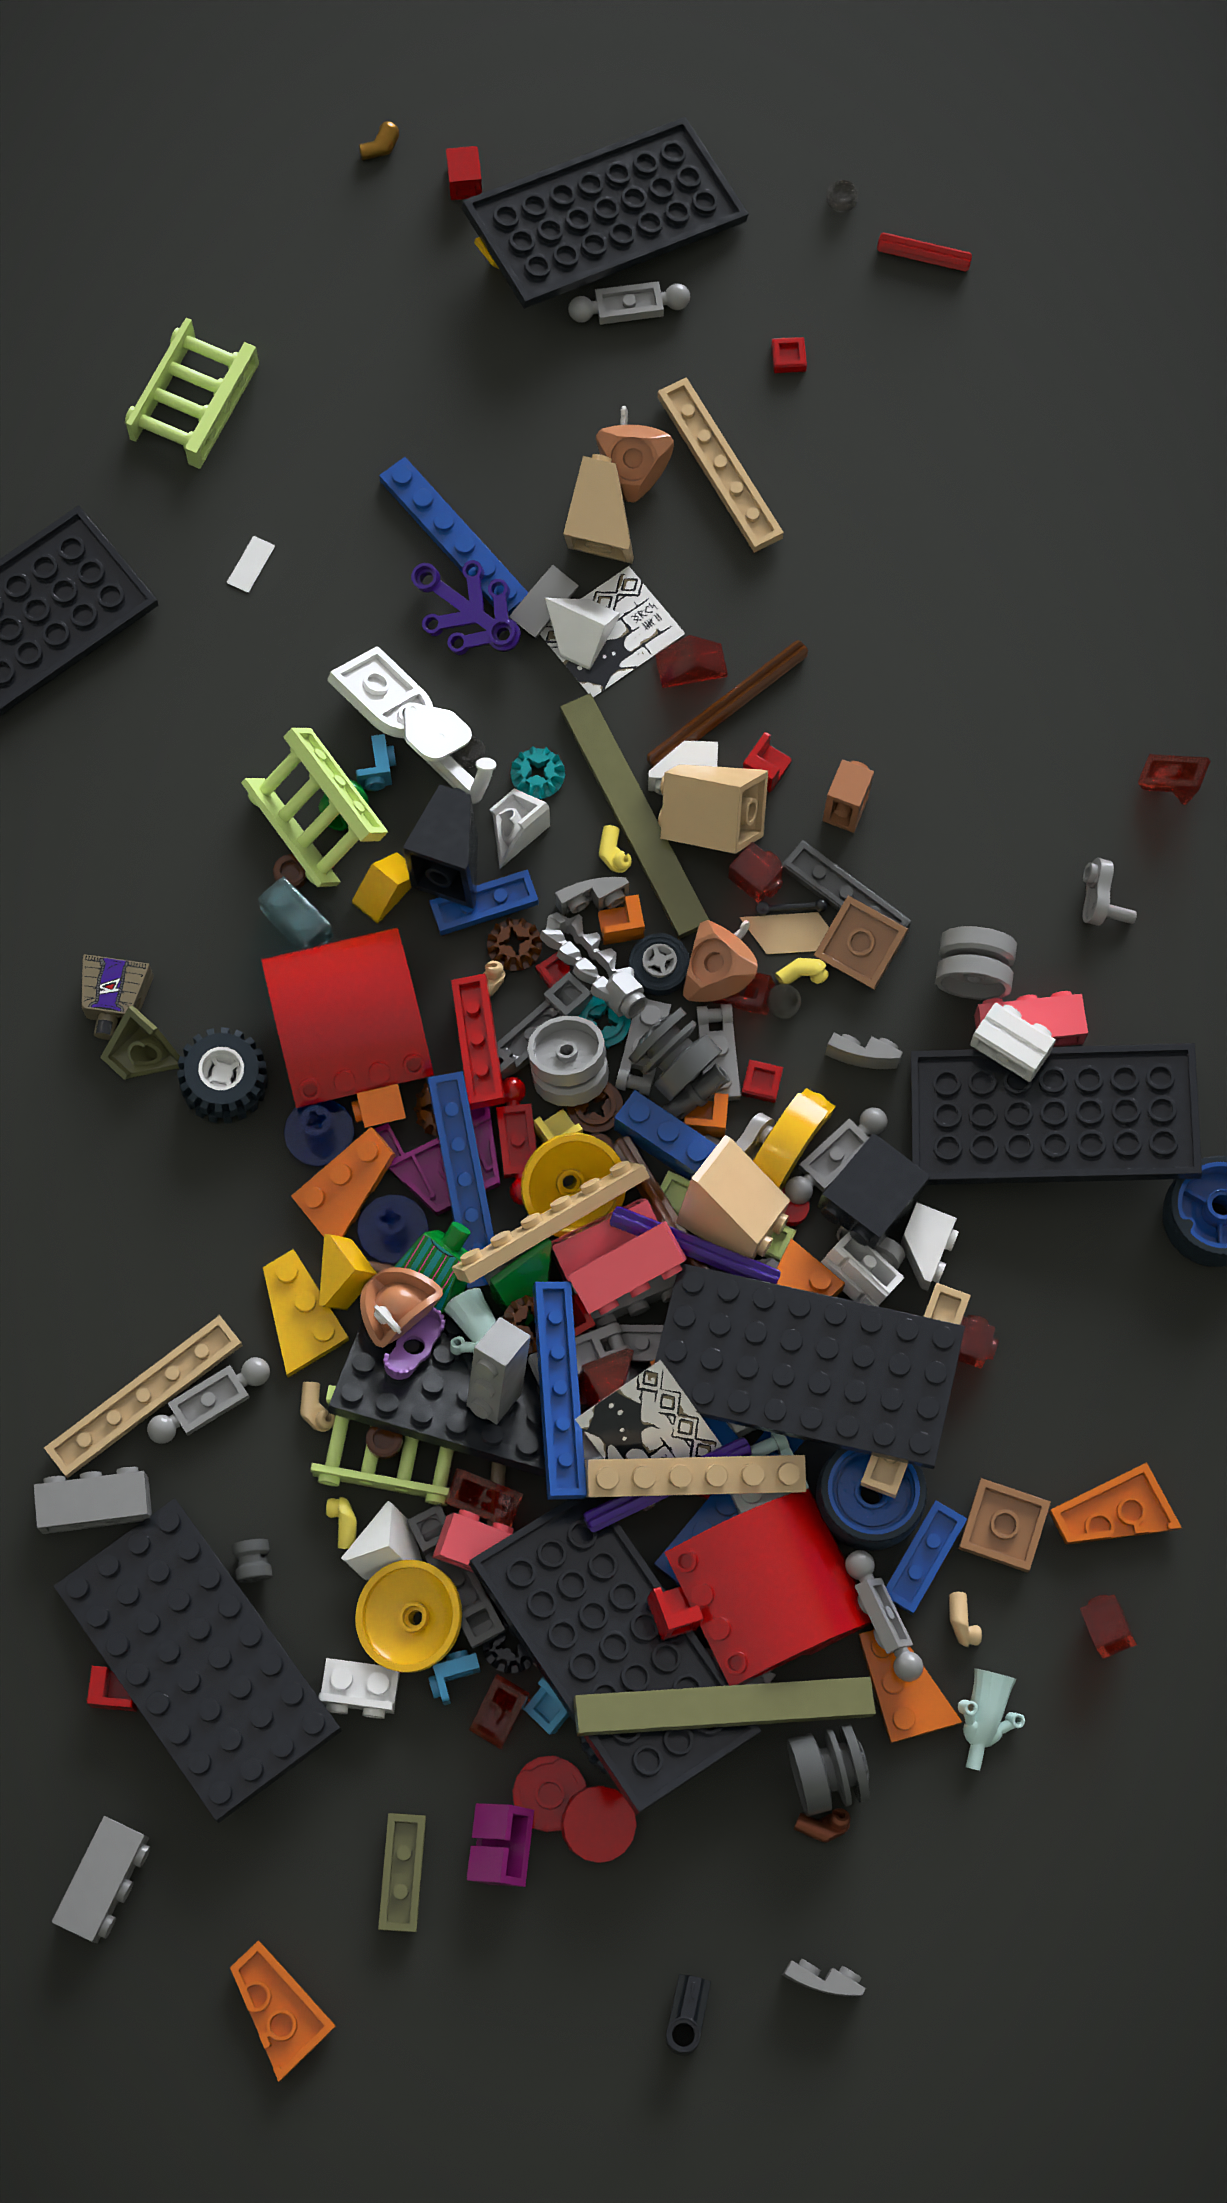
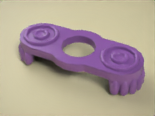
[383,1307,445,1380]

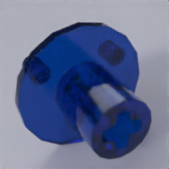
[284,1100,355,1167]
[357,1195,429,1264]

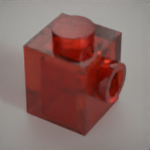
[728,842,783,903]
[958,1315,999,1368]
[1080,1594,1137,1658]

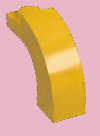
[753,1088,836,1190]

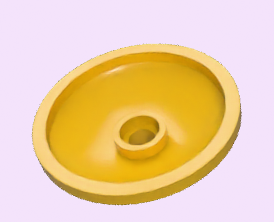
[521,1133,626,1237]
[355,1560,462,1673]

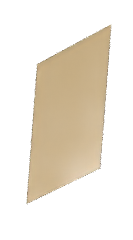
[739,912,829,954]

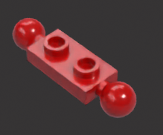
[496,1077,537,1206]

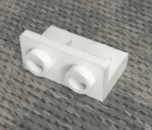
[318,1658,400,1719]

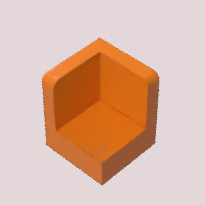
[598,894,645,945]
[683,1093,729,1138]

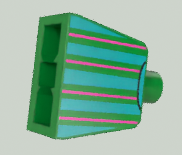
[394,1222,471,1314]

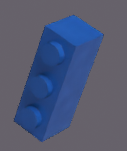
[614,1090,717,1181]

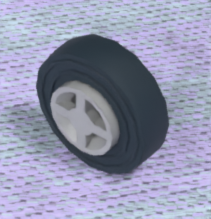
[628,933,690,996]

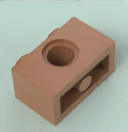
[822,759,874,833]

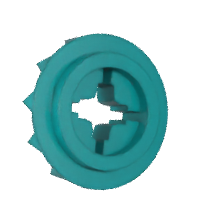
[511,746,565,799]
[579,996,631,1049]

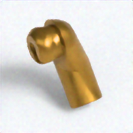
[359,121,399,160]

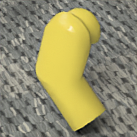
[598,825,632,873]
[775,958,829,988]
[326,1497,357,1549]

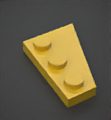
[263,1249,349,1377]

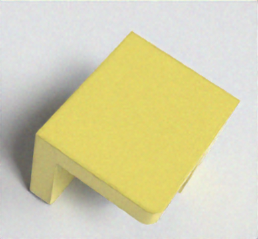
[534,1109,583,1143]

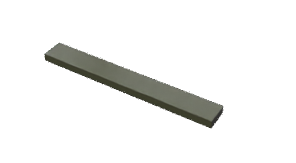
[560,693,710,939]
[573,1677,876,1736]

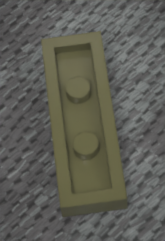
[378,1813,427,1933]

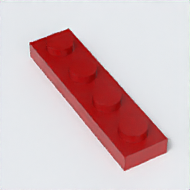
[451,973,505,1110]

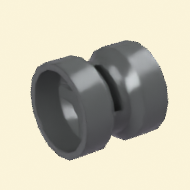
[232,1539,273,1583]

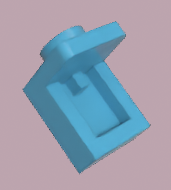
[356,734,396,791]
[428,1650,481,1705]
[523,1677,569,1735]

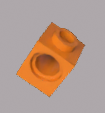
[351,1084,406,1128]

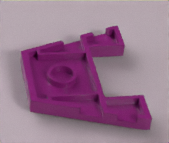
[360,1107,500,1216]

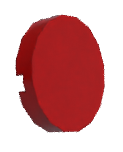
[512,1756,586,1833]
[560,1785,636,1863]

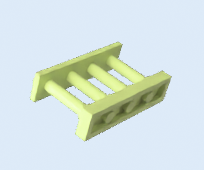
[125,318,259,469]
[241,728,388,887]
[311,1385,457,1506]

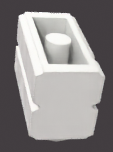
[970,1003,1056,1082]
[820,1232,905,1307]

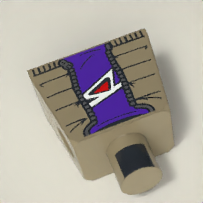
[82,954,154,1040]

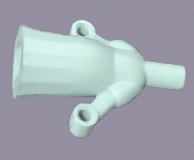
[444,1288,503,1355]
[958,1668,1025,1771]

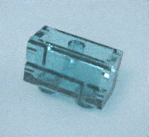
[258,877,333,950]

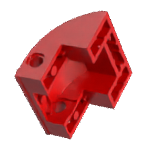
[261,927,434,1108]
[664,1489,872,1686]

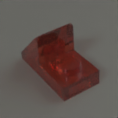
[1138,754,1211,805]

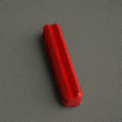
[877,232,972,272]

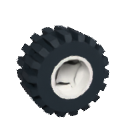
[177,1027,268,1124]

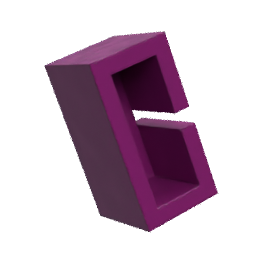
[467,1803,534,1887]

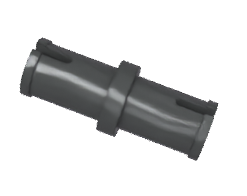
[662,1064,730,1120]

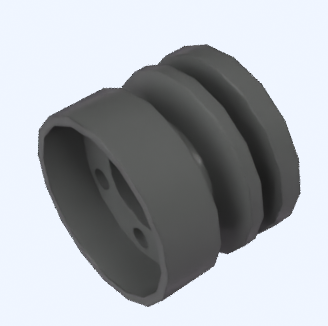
[628,1007,722,1101]
[787,1723,870,1817]

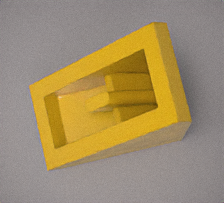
[352,852,412,924]
[319,1234,377,1310]

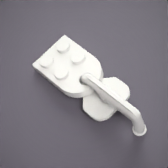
[327,646,496,804]

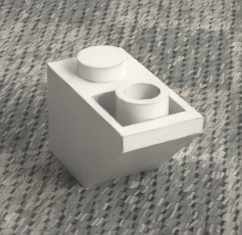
[648,741,718,795]
[901,1203,959,1291]

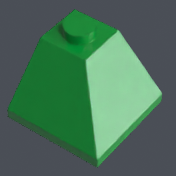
[489,1238,552,1327]

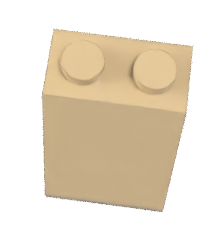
[563,454,634,564]
[658,764,768,854]
[675,1135,790,1260]

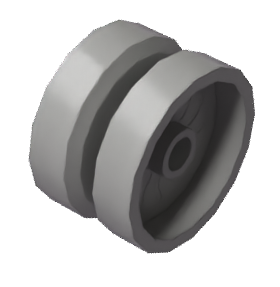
[935,926,1017,1000]
[527,1016,609,1106]

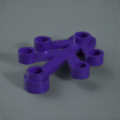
[411,560,521,655]

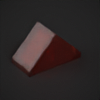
[655,635,728,688]
[578,1348,634,1407]
[444,1468,523,1527]
[469,1674,530,1749]

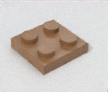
[814,895,909,990]
[958,1478,1051,1573]

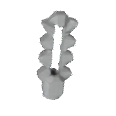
[540,912,648,1019]

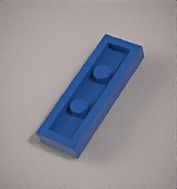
[429,869,539,936]
[886,1500,967,1615]

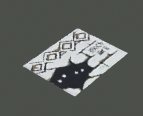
[540,566,685,697]
[575,1360,722,1459]

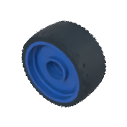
[1162,1155,1227,1267]
[816,1448,927,1551]

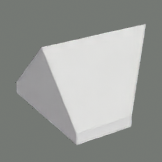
[545,598,620,670]
[489,788,550,868]
[341,1501,422,1580]

